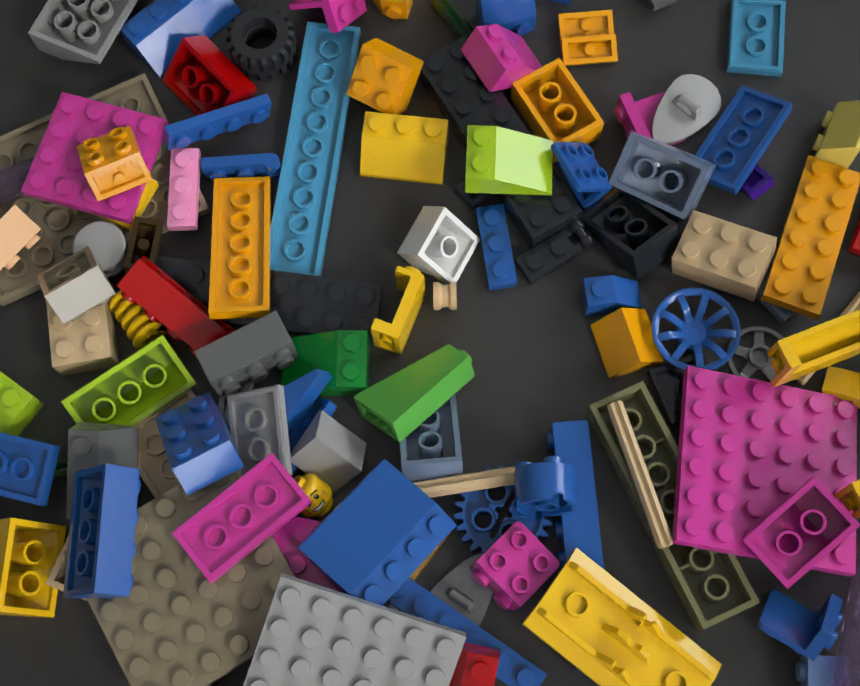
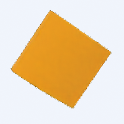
[557,10,618,66]

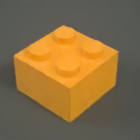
[346,38,424,115]

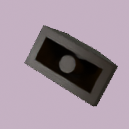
[123,216,164,275]

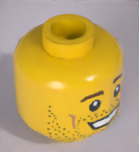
[294,473,333,518]

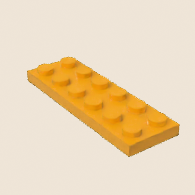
[760,155,860,320]
[208,176,271,319]

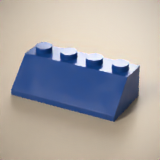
[120,0,242,80]
[63,463,141,599]

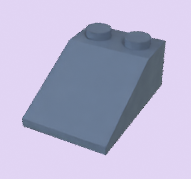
[609,131,716,220]
[400,394,463,482]

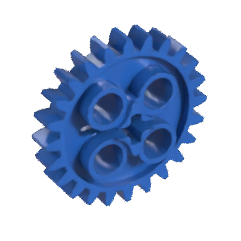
[454,465,552,556]

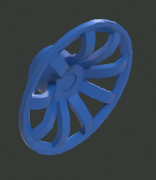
[652,288,741,371]

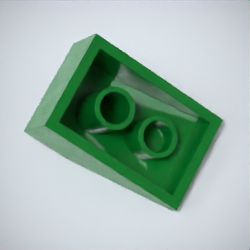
[281,330,370,396]

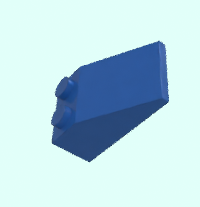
[475,0,537,35]

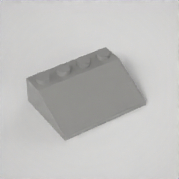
[28,0,138,64]

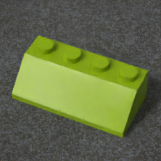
[61,334,196,426]

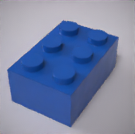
[155,391,244,496]

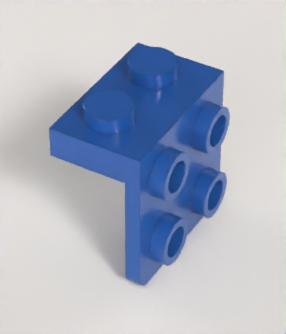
[551,142,613,208]
[757,589,843,661]

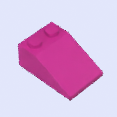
[461,24,543,92]
[743,476,860,589]

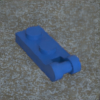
[201,153,281,181]

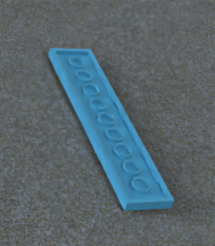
[270,22,361,276]

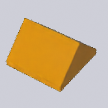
[590,308,664,379]

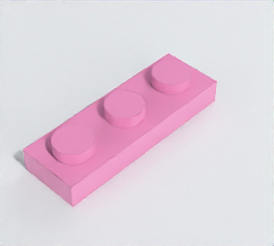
[167,148,201,231]

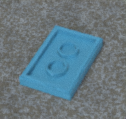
[726,0,786,77]

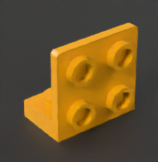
[77,125,152,201]

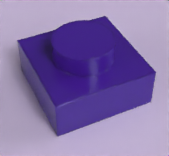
[740,164,775,201]

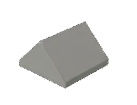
[290,410,367,493]

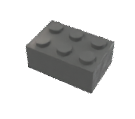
[194,311,299,397]

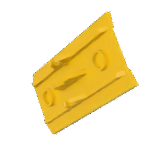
[522,548,722,686]

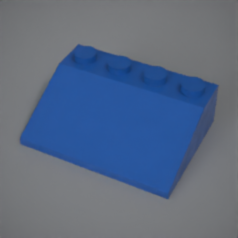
[297,459,457,606]

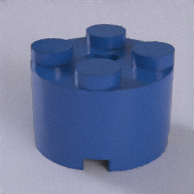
[514,456,578,516]

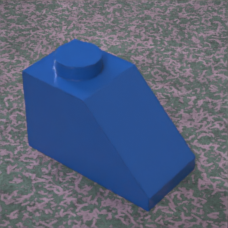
[580,275,642,317]

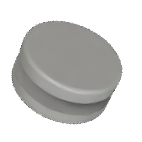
[72,221,129,278]

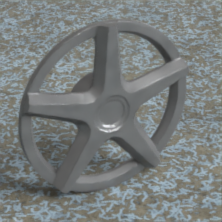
[726,326,784,381]

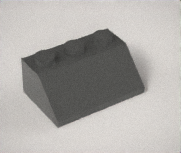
[66,422,139,519]

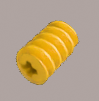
[109,290,166,350]

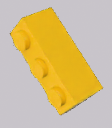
[360,111,449,185]
[0,518,67,618]

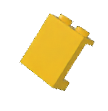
[371,266,426,355]

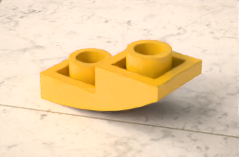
[822,366,860,409]

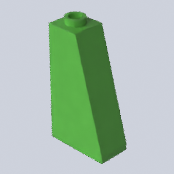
[354,344,475,443]

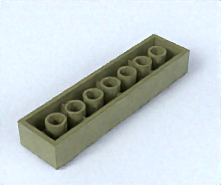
[586,381,760,632]

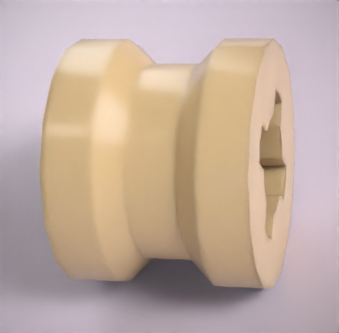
[433,282,457,310]

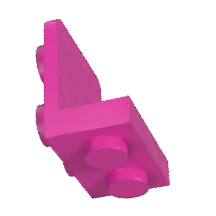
[288,0,367,33]
[615,92,686,146]
[469,522,560,612]

